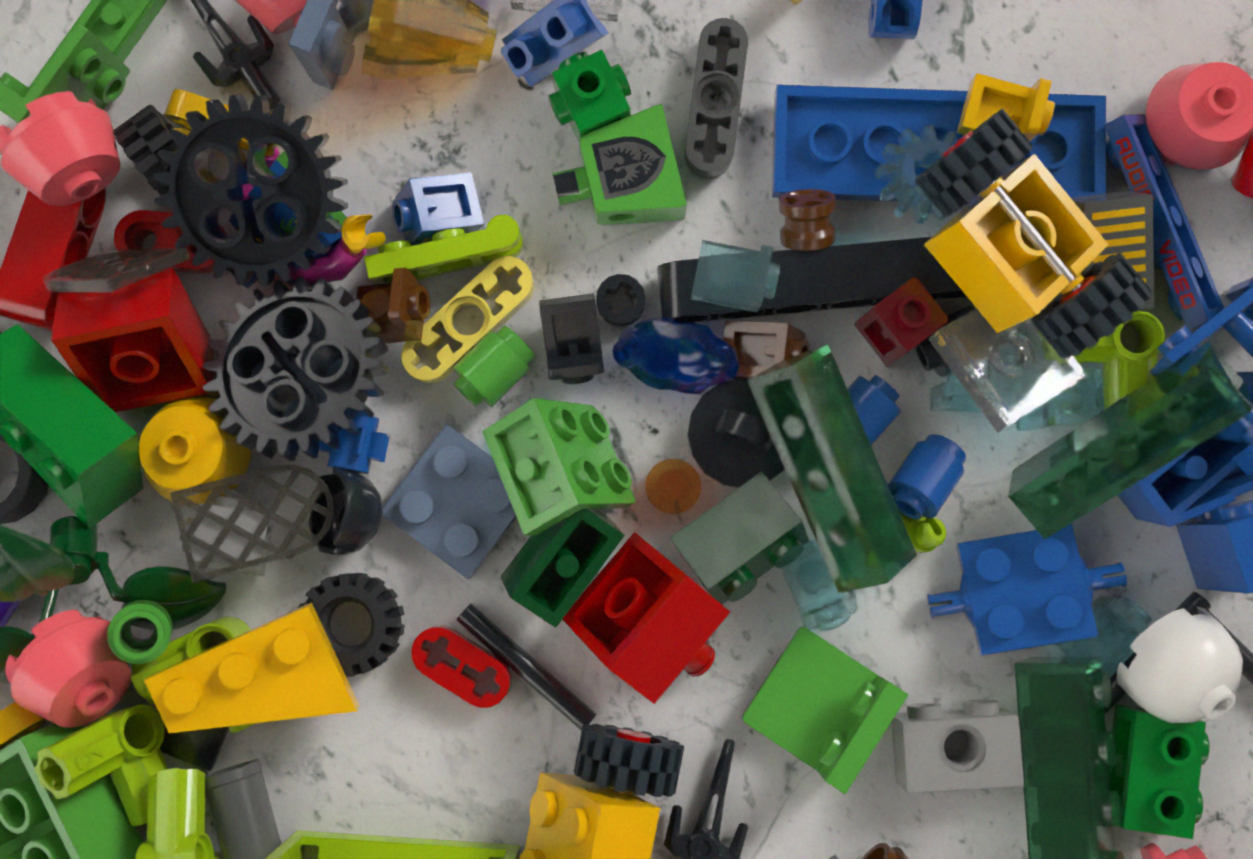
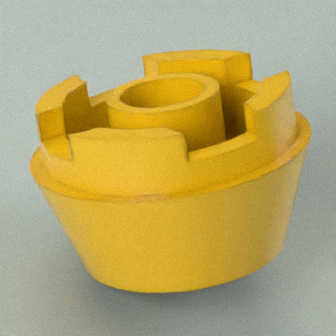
[139,396,252,506]

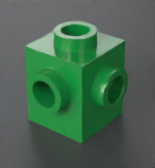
[548,49,632,142]

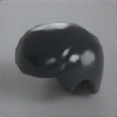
[308,467,383,555]

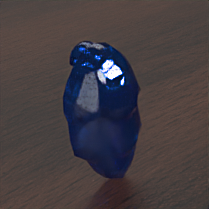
[612,317,740,395]

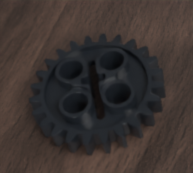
[153,94,349,286]
[203,277,389,461]

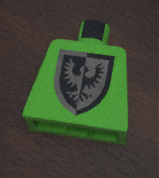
[552,104,687,225]

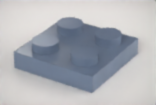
[382,423,516,579]

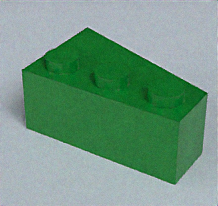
[0,324,143,529]

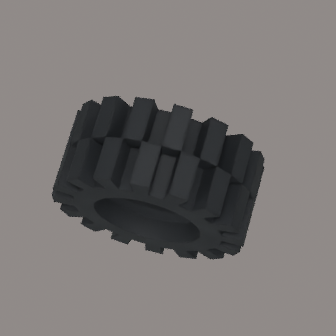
[113,104,179,208]
[298,573,405,677]

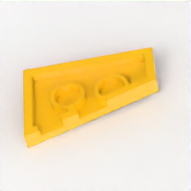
[144,602,359,733]

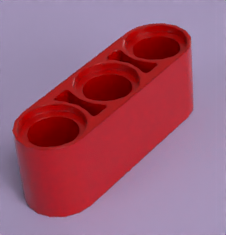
[0,188,106,331]

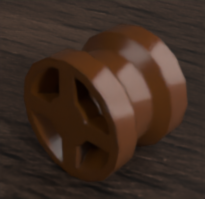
[779,189,836,251]

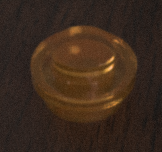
[646,459,701,514]

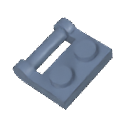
[288,0,375,90]

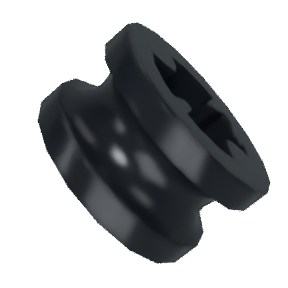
[596,274,646,327]

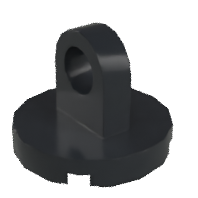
[687,378,799,488]

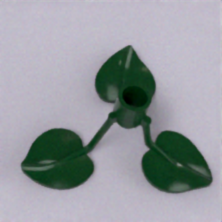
[0,516,226,684]

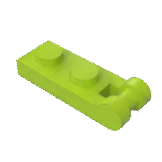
[364,214,524,284]

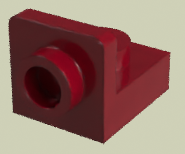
[854,278,948,367]

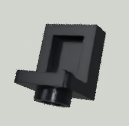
[539,293,605,384]

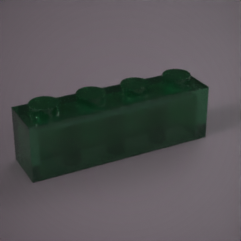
[1008,340,1253,539]
[747,344,917,593]
[1014,657,1124,859]

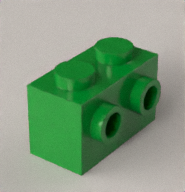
[1102,704,1210,839]

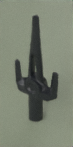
[191,0,281,110]
[664,739,748,859]

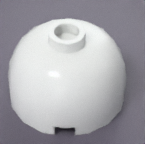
[1117,607,1243,723]

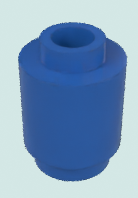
[818,375,901,459]
[887,434,966,519]

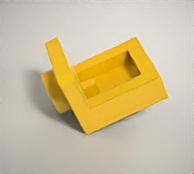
[957,73,1055,141]

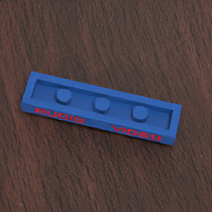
[1104,114,1224,329]

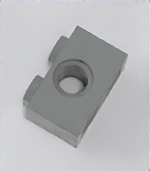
[892,699,1024,793]

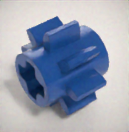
[319,414,390,474]

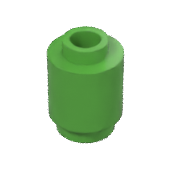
[453,325,535,407]
[107,600,173,664]

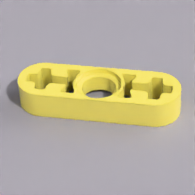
[401,256,534,384]

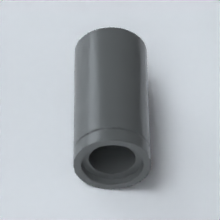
[205,759,282,859]

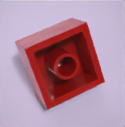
[51,266,214,412]
[562,531,730,704]

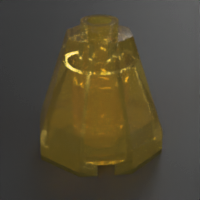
[362,0,497,79]

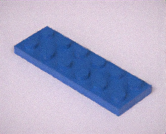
[772,84,1106,204]

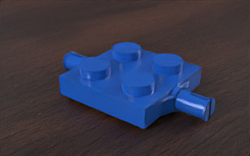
[927,524,1127,656]

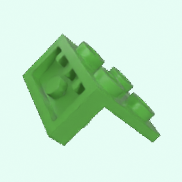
[0,25,130,123]
[482,398,636,535]
[742,626,909,794]

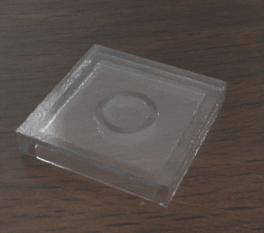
[929,308,1088,433]

